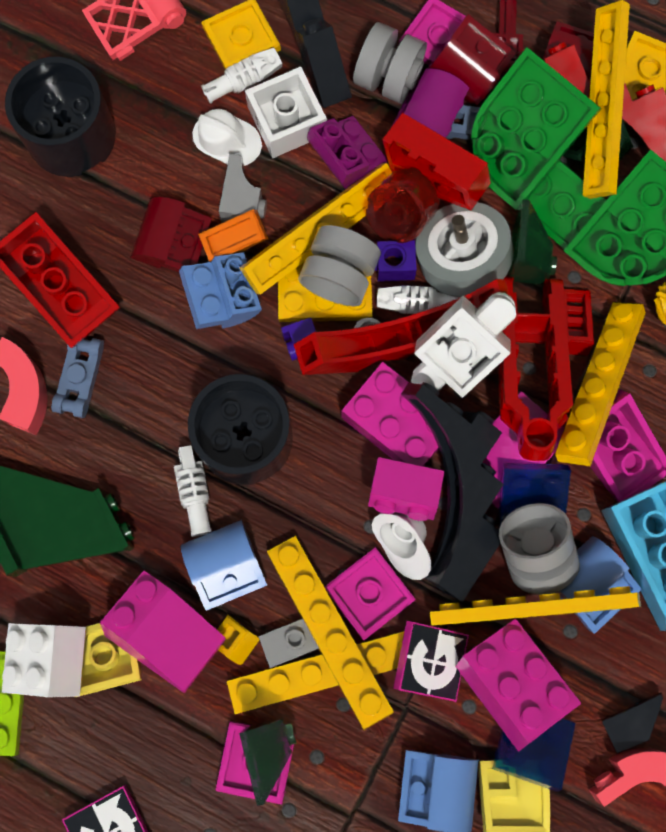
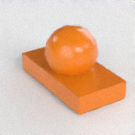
[198,209,268,262]

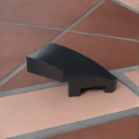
[602,692,664,753]

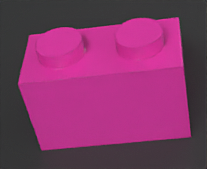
[368,457,444,521]

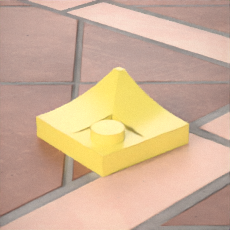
[478,760,550,832]

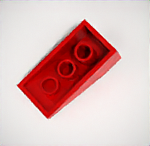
[0,212,120,349]

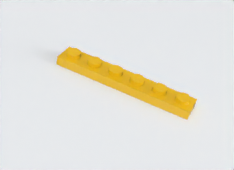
[583,0,630,199]
[239,163,401,295]
[555,302,646,466]
[267,536,394,730]
[430,586,641,625]
[227,631,404,714]

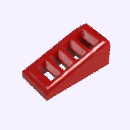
[564,289,594,356]

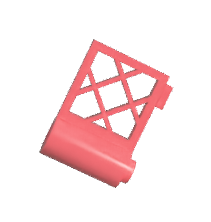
[82,0,187,61]

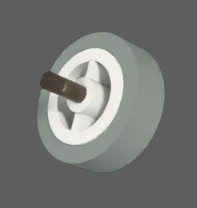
[416,202,513,297]

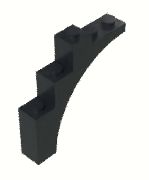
[279,0,352,108]
[401,382,504,602]

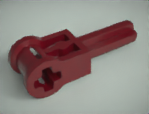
[493,0,523,76]

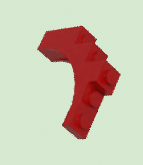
[544,42,666,161]
[293,279,510,375]

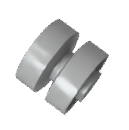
[353,22,427,104]
[298,225,381,306]
[499,503,580,595]

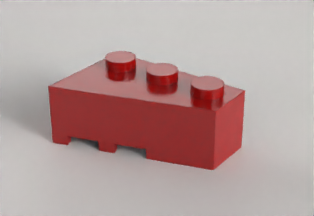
[382,113,491,211]

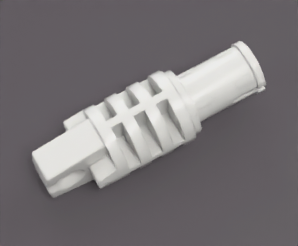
[201,48,282,104]
[376,285,460,314]
[174,445,212,537]

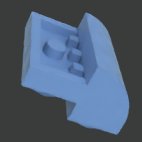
[179,252,262,329]
[181,520,267,611]
[556,536,642,634]
[398,750,479,832]

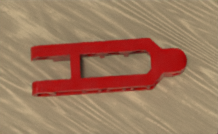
[498,276,573,461]

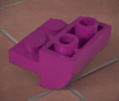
[392,69,469,138]
[307,116,388,189]

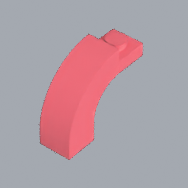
[0,337,48,436]
[589,748,666,807]

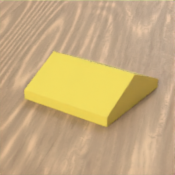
[78,623,142,697]

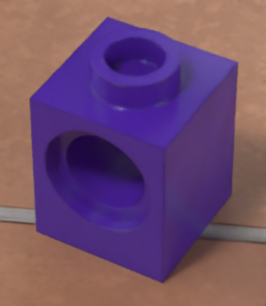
[375,240,417,281]

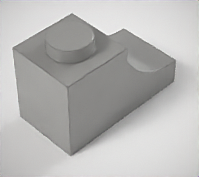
[219,154,267,223]

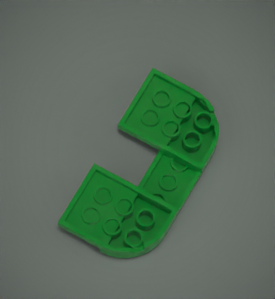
[471,47,666,286]

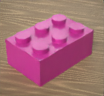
[341,362,439,467]
[455,619,582,752]

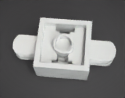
[411,292,516,398]

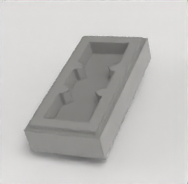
[258,619,319,668]

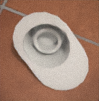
[192,109,262,166]
[372,512,431,580]

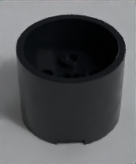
[5,57,116,177]
[188,374,293,485]

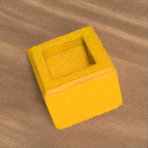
[217,615,259,665]

